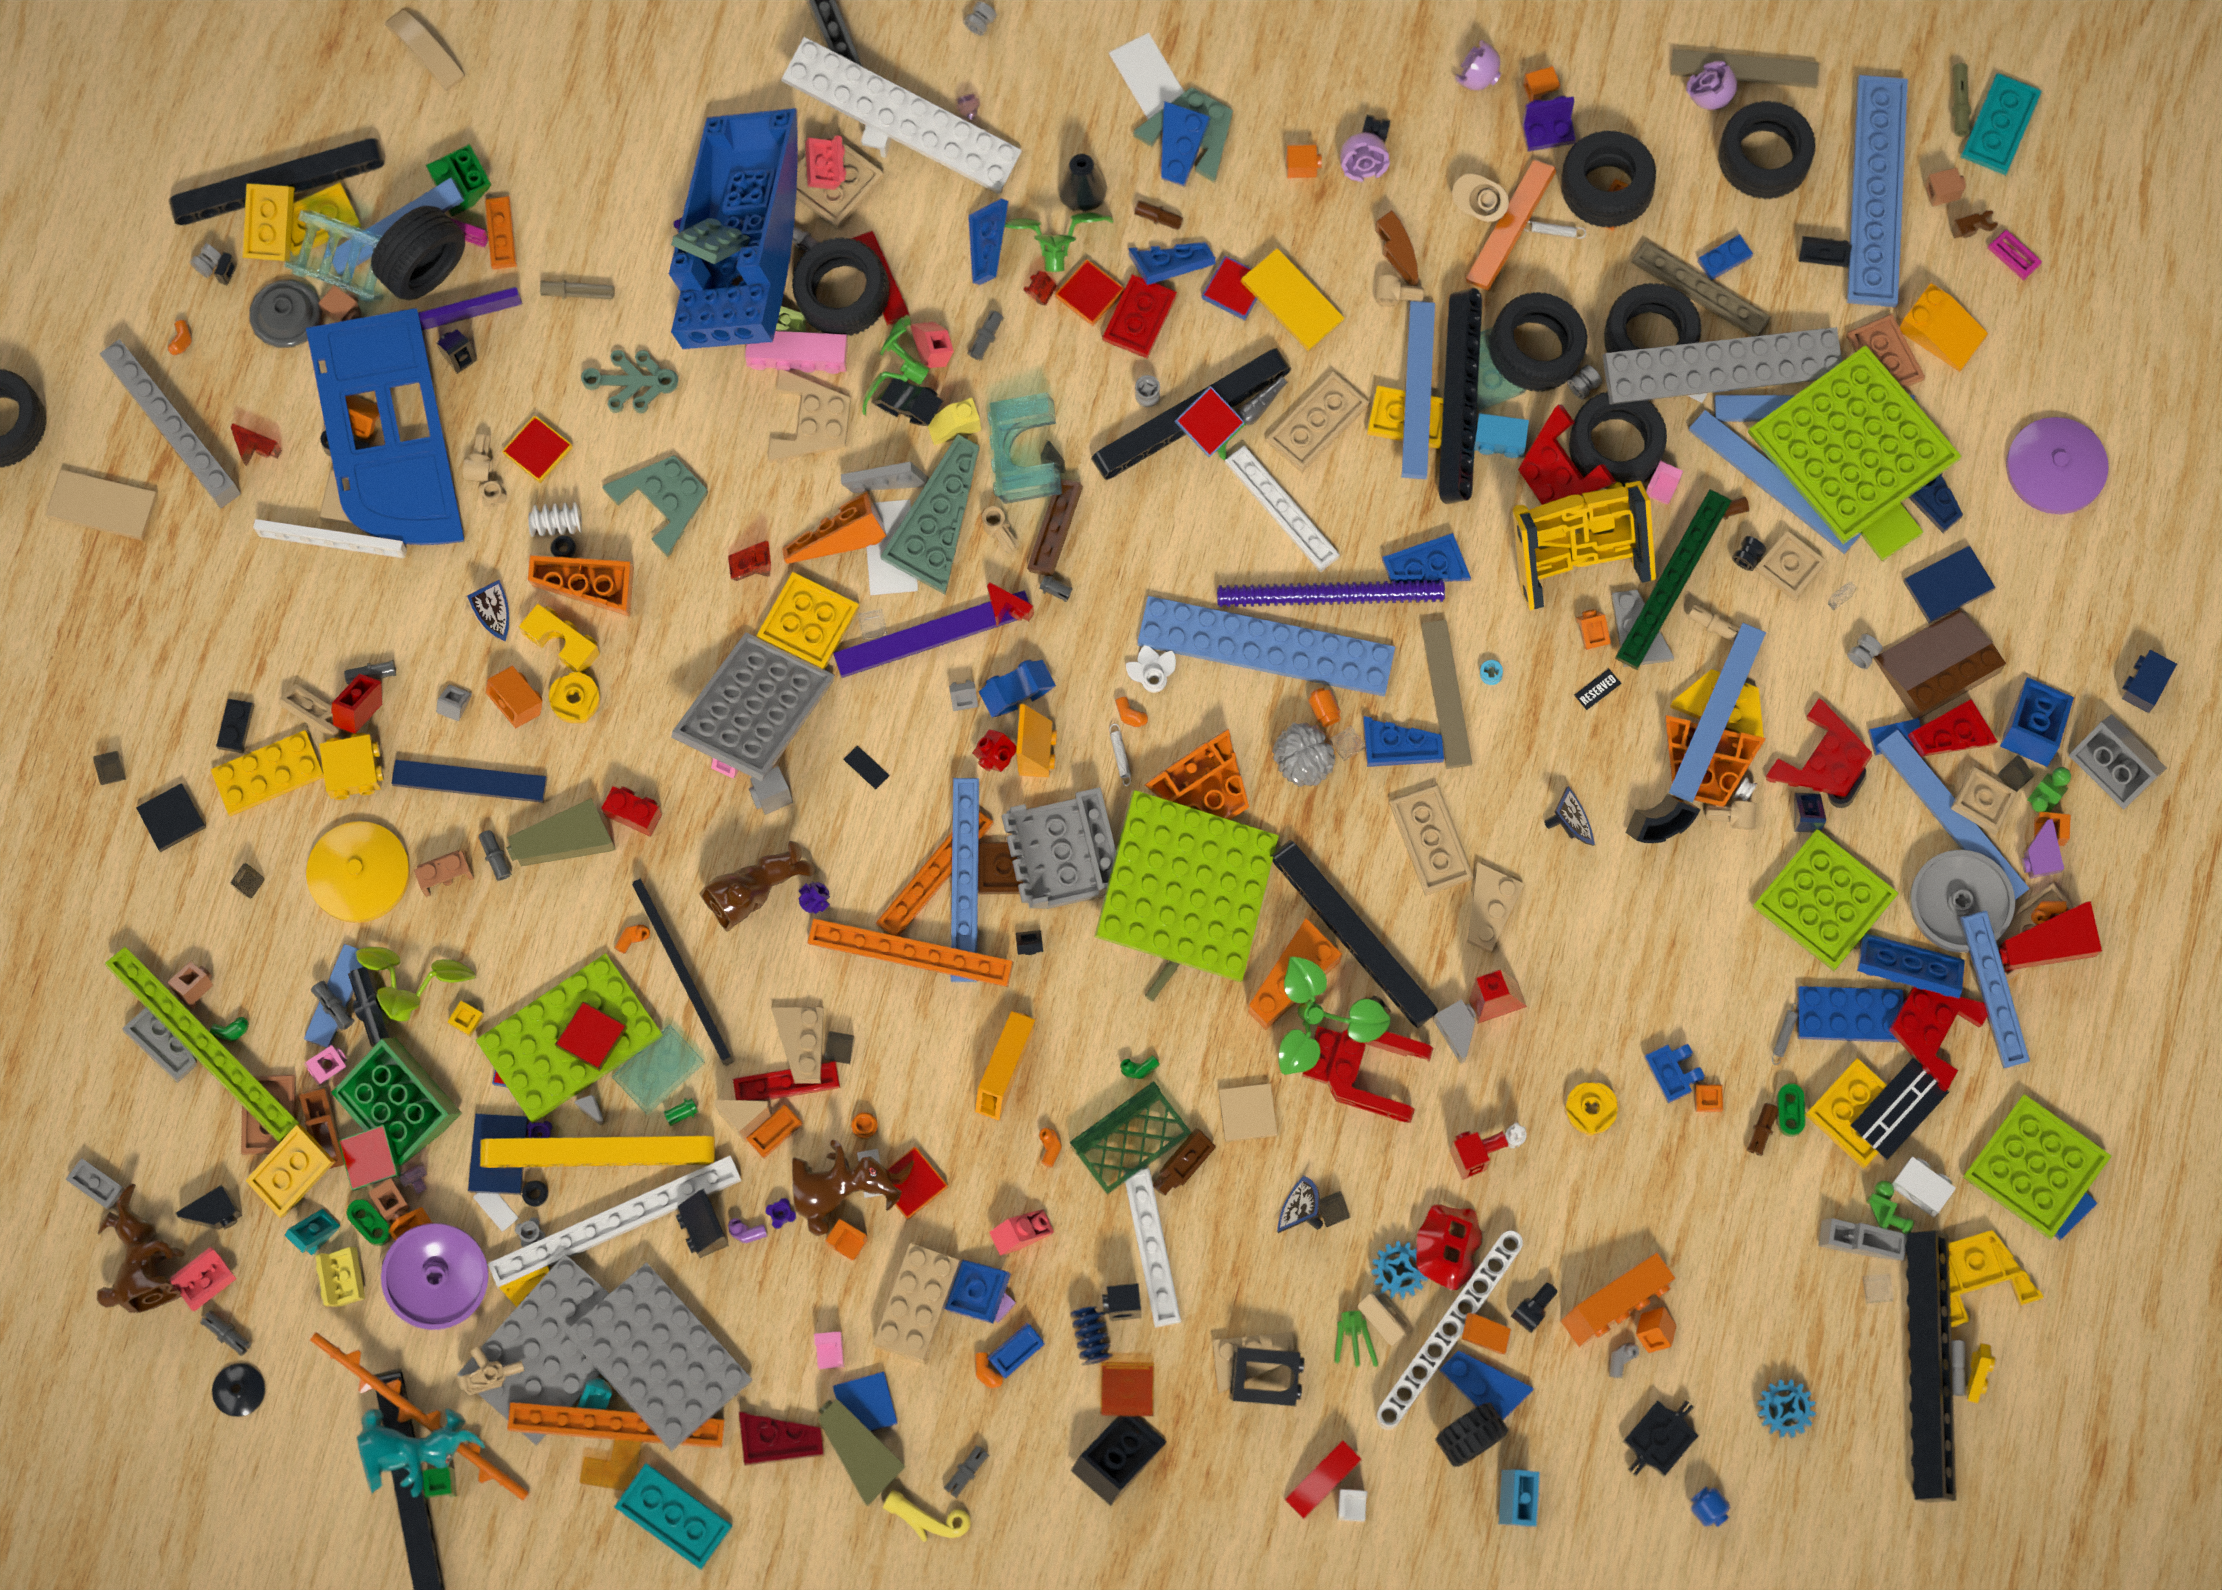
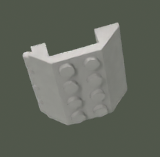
[1002,787,1116,909]

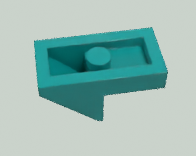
[284,1209,340,1255]

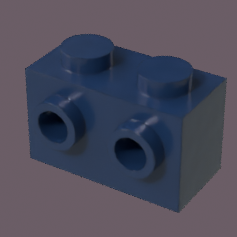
[2122,649,2177,713]

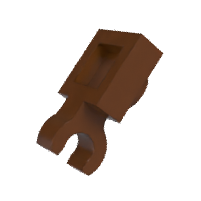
[1951,210,1998,239]

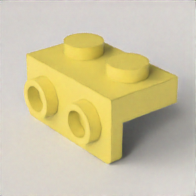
[315,1247,365,1307]

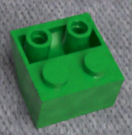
[426,144,492,217]

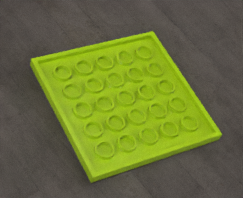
[1748,345,1962,545]
[1094,790,1279,982]

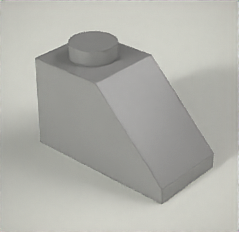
[1433,999,1476,1064]

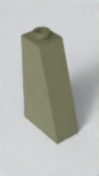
[506,798,615,866]
[818,1399,906,1507]

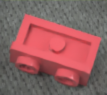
[805,135,846,190]
[169,1247,237,1312]

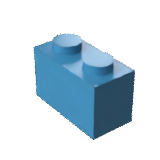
[1475,413,1529,458]
[1499,1470,1540,1527]

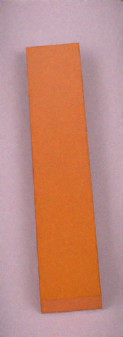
[1466,160,1556,291]
[876,811,994,937]

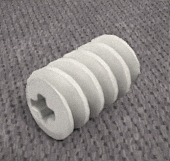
[528,502,582,537]

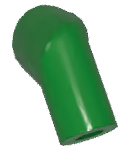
[210,1017,249,1041]
[1120,1055,1160,1079]

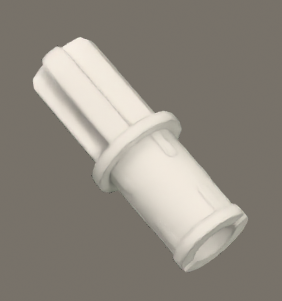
[1505,1123,1526,1149]

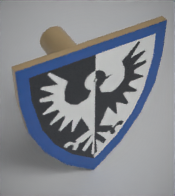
[465,580,509,642]

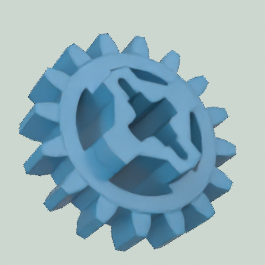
[1371,1241,1428,1300]
[1757,1379,1816,1438]

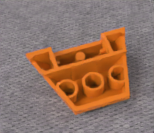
[1665,715,1766,807]
[1144,729,1249,820]

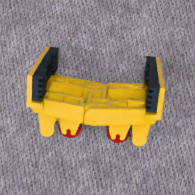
[1513,481,1656,610]

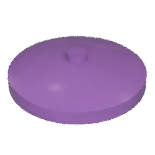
[2006,417,2108,514]
[381,1223,488,1330]

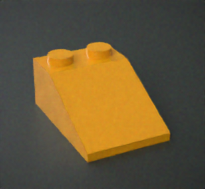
[1900,283,1988,372]
[1016,704,1057,778]

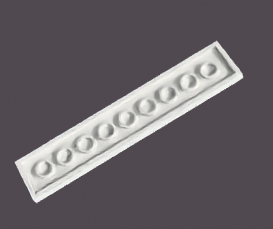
[781,37,1022,194]

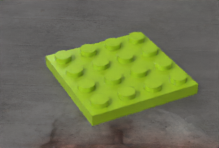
[1753,829,1899,972]
[1963,1094,2112,1240]

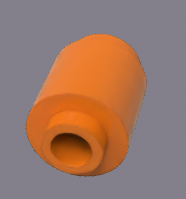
[1308,688,1341,727]

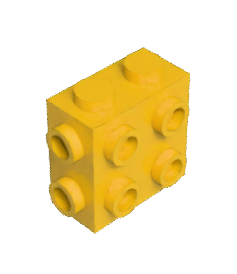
[319,733,384,800]

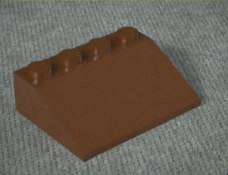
[1874,609,2006,719]

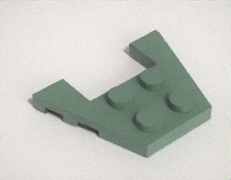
[1134,87,1233,182]
[602,455,708,557]

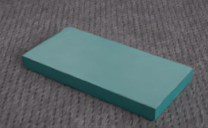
[1960,73,2042,176]
[614,1463,733,1570]

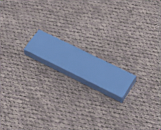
[304,944,364,1048]

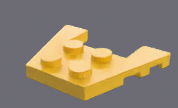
[1949,1230,2044,1328]

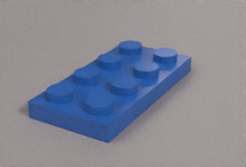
[1857,933,1965,998]
[1797,986,1903,1043]

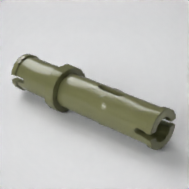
[1952,63,1971,136]

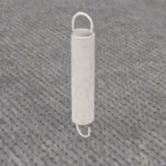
[1524,221,1586,239]
[1109,724,1131,786]

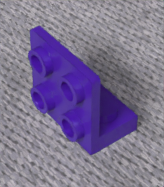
[1522,96,1576,152]

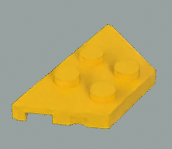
[1670,669,1764,738]

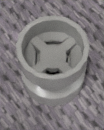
[963,1,997,36]
[190,244,222,278]
[1567,365,1602,399]
[1135,375,1160,407]
[1847,634,1883,669]

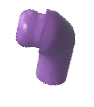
[728,1218,767,1243]

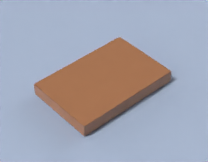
[1846,314,1925,389]
[241,1075,296,1155]

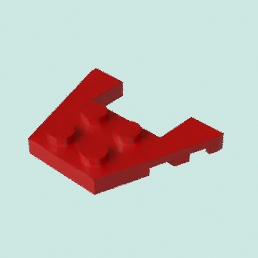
[1518,404,1617,505]
[1766,698,1873,797]
[1889,986,1988,1092]

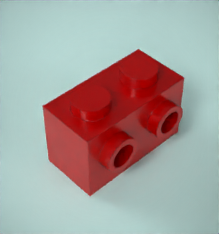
[331,673,382,734]
[601,786,662,837]

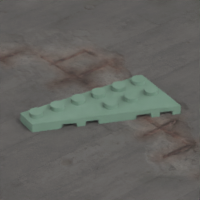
[881,434,980,595]

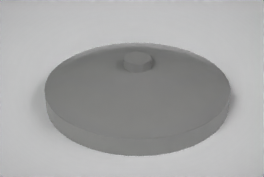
[1909,850,2015,953]

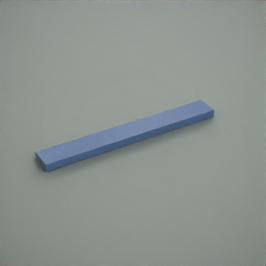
[1401,301,1435,479]
[1714,395,1915,422]
[1688,410,1861,554]
[1669,623,1766,803]
[1876,730,2030,900]
[951,778,979,982]

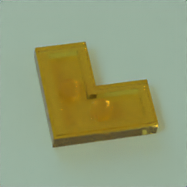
[579,1440,642,1492]

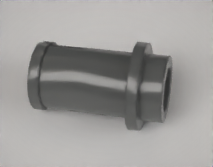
[1039,575,1073,602]

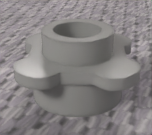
[515,1218,545,1247]

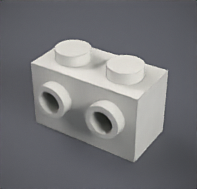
[1892,1157,1956,1218]

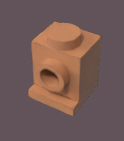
[168,961,213,1009]
[368,1178,410,1222]

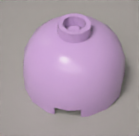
[1455,40,1501,91]
[1686,61,1737,110]
[1340,132,1389,182]

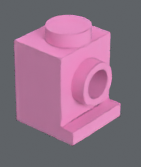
[304,1045,347,1086]

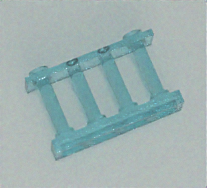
[284,210,383,303]

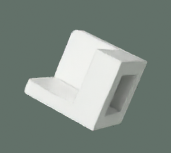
[861,125,892,158]
[1338,1490,1367,1522]

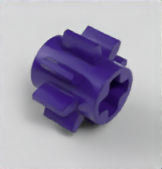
[798,881,830,914]

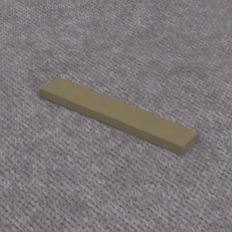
[1671,49,1819,88]
[1631,241,1771,337]
[1421,620,1472,769]

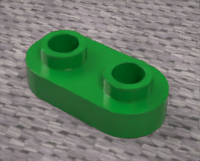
[1777,1083,1806,1137]
[346,1199,391,1246]

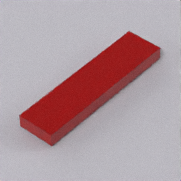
[851,230,910,326]
[733,1061,840,1101]

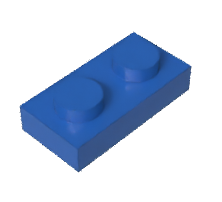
[1697,234,1753,281]

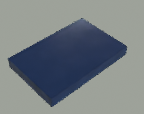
[1903,545,1996,623]
[468,1114,528,1195]

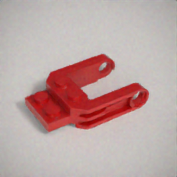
[1302,1026,1434,1123]

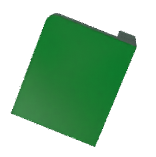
[423,1467,457,1498]

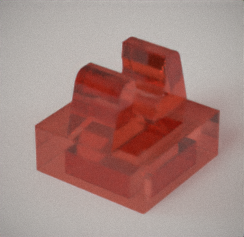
[1023,270,1057,306]

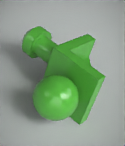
[2027,767,2071,813]
[1866,1181,1914,1234]

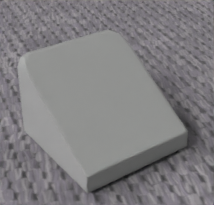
[436,684,472,721]
[574,1095,604,1125]

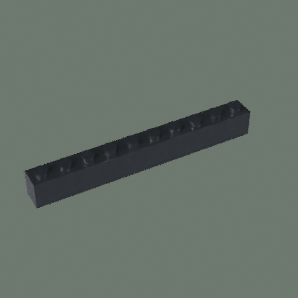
[1905,1230,1956,1503]

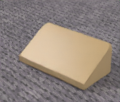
[1358,1289,1413,1345]

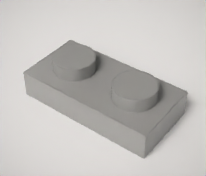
[65,1158,125,1210]

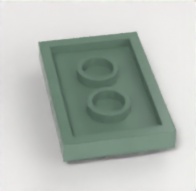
[671,218,750,264]

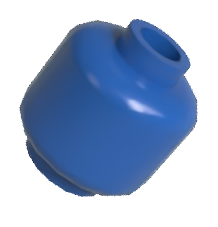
[1690,1486,1731,1527]

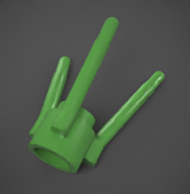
[1334,1311,1378,1367]

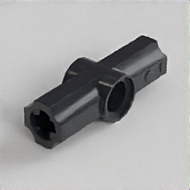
[348,967,393,1047]

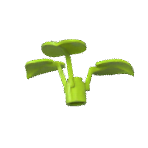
[355,947,476,1021]

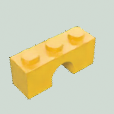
[519,603,600,674]

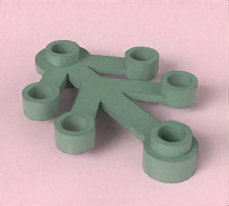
[581,350,679,413]

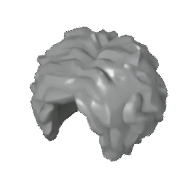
[1272,722,1335,787]

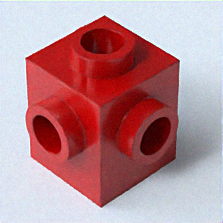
[972,729,1017,772]

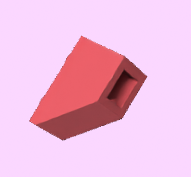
[910,322,954,368]
[989,1209,1054,1256]

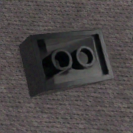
[1070,1415,1167,1506]

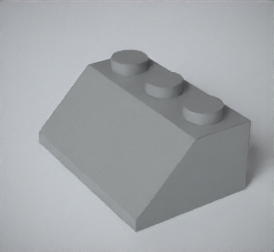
[2068,714,2167,810]

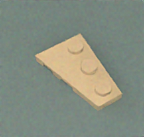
[1468,862,1524,954]
[771,1007,824,1083]
[1213,1332,1294,1394]

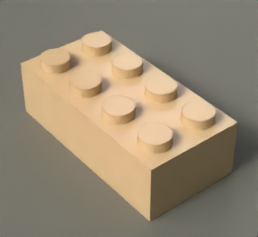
[873,1243,961,1365]

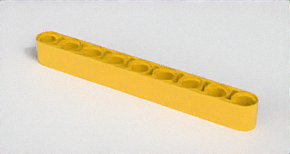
[480,1136,715,1168]

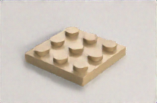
[796,131,884,230]

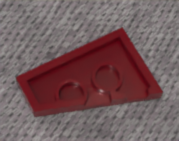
[739,1412,825,1466]

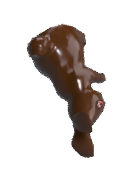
[700,841,816,932]
[792,1140,914,1236]
[97,1184,185,1313]

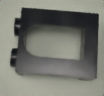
[1229,1345,1304,1406]

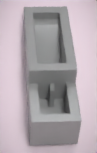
[1819,1218,1907,1261]

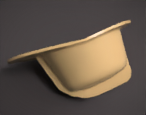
[1452,173,1509,222]

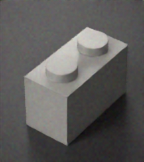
[748,766,793,815]

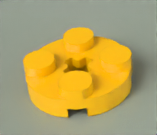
[548,672,600,723]
[1565,1082,1618,1136]

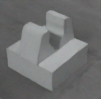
[949,680,978,711]

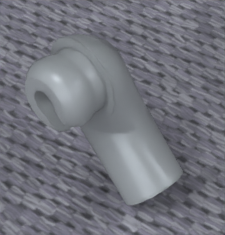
[1609,1343,1639,1378]

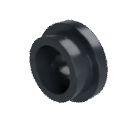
[551,536,576,558]
[522,1180,549,1207]

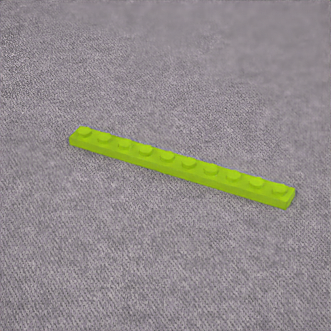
[105,947,300,1143]

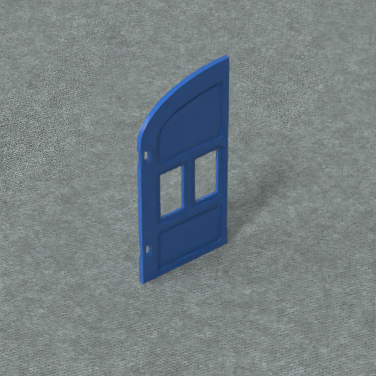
[306,308,464,545]

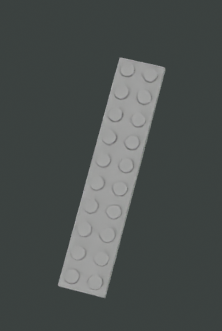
[1602,327,1842,404]

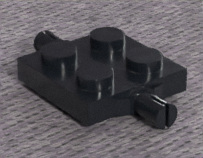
[1623,1400,1699,1477]

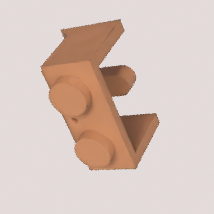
[414,850,474,897]

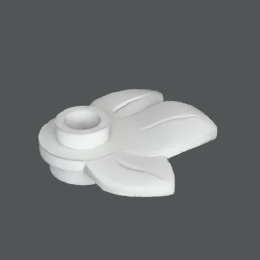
[1126,645,1176,693]

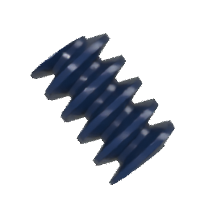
[1070,1306,1113,1365]

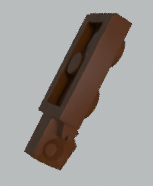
[1153,1128,1216,1196]

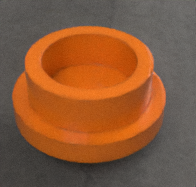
[851,1112,878,1139]

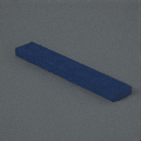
[391,760,547,803]

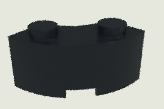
[871,377,943,426]
[1625,794,1701,843]

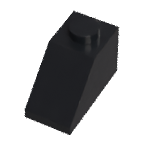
[436,329,477,374]
[176,1185,242,1230]

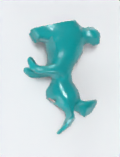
[356,1408,485,1497]

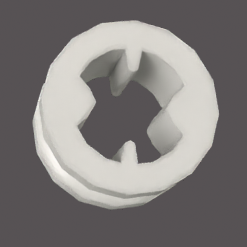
[1734,777,1757,801]

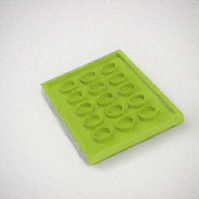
[476,953,663,1124]

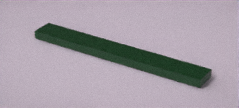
[1615,489,1732,671]

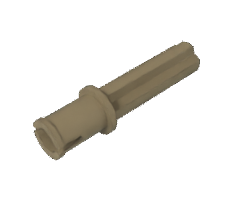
[540,280,615,300]

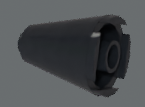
[1058,154,1107,212]

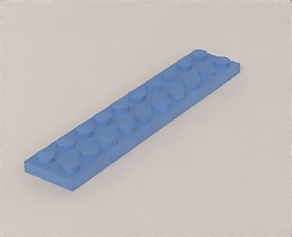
[1847,75,1908,307]
[1137,596,1395,697]

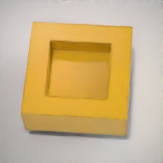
[447,1001,484,1037]

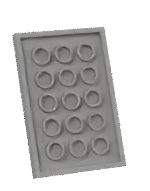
[671,632,835,781]
[457,1254,610,1446]
[566,1262,752,1452]

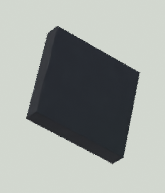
[136,783,206,852]

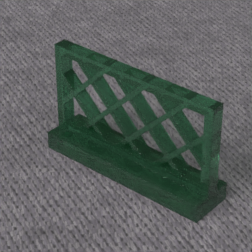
[1070,1081,1192,1195]

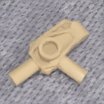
[458,1346,525,1395]

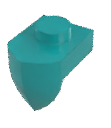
[577,1378,612,1410]

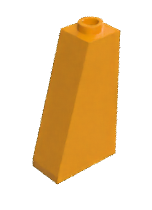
[975,1011,1035,1121]

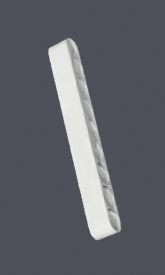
[1376,1231,1523,1430]

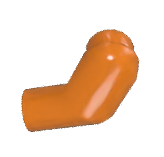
[1115,697,1148,727]
[614,925,650,954]
[975,1353,1003,1388]

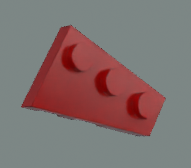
[1908,699,1998,757]

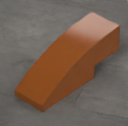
[1375,210,1418,286]
[299,1086,344,1169]

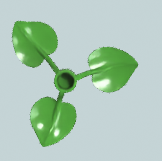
[1004,212,1113,272]
[862,315,930,416]
[1278,957,1390,1075]

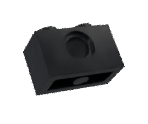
[1102,1283,1142,1321]

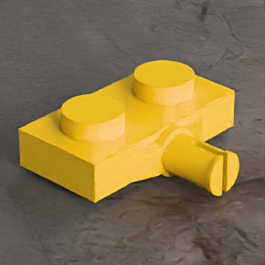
[1967,1343,1995,1403]

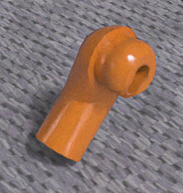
[168,320,192,355]
[2031,901,2067,925]
[1039,1128,1062,1168]

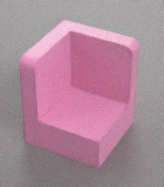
[1646,461,1683,504]
[814,1331,845,1369]

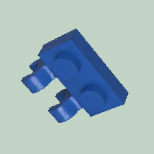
[1644,1044,1705,1104]

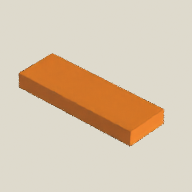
[485,196,517,270]

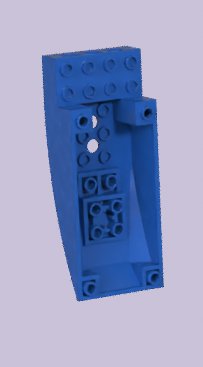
[669,108,798,349]

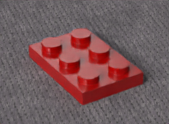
[1102,274,1177,359]

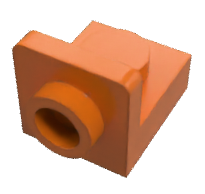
[1576,609,1611,650]

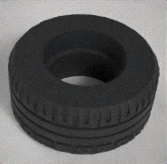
[1561,130,1656,228]

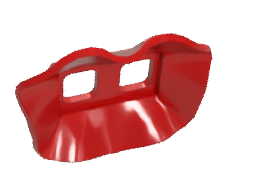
[1416,1204,1482,1290]

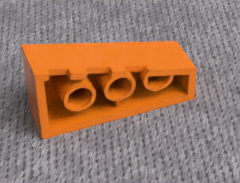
[528,555,634,617]
[1248,918,1342,1030]
[1561,1253,1676,1347]

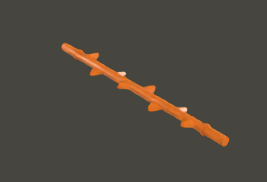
[310,1332,530,1501]

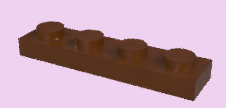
[1027,478,1083,576]

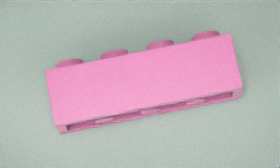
[745,331,848,374]

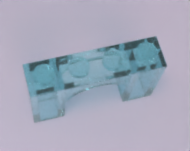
[987,392,1062,504]

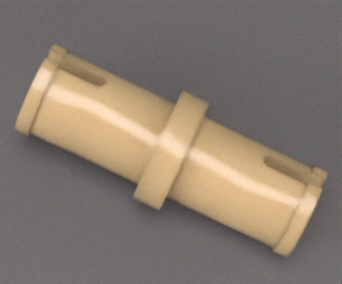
[1687,604,1740,642]

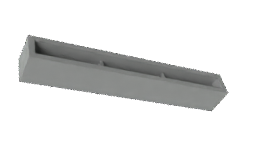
[99,339,241,509]

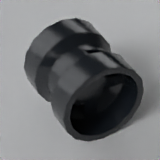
[1362,114,1391,144]
[1732,536,1766,571]

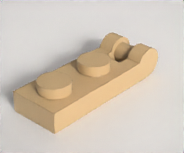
[279,684,346,739]

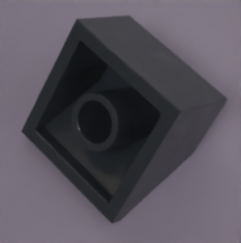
[676,1189,729,1258]

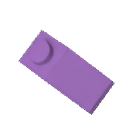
[2022,819,2064,879]

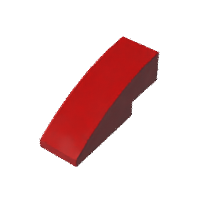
[1285,1440,1362,1520]

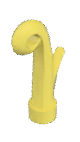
[883,1489,971,1542]

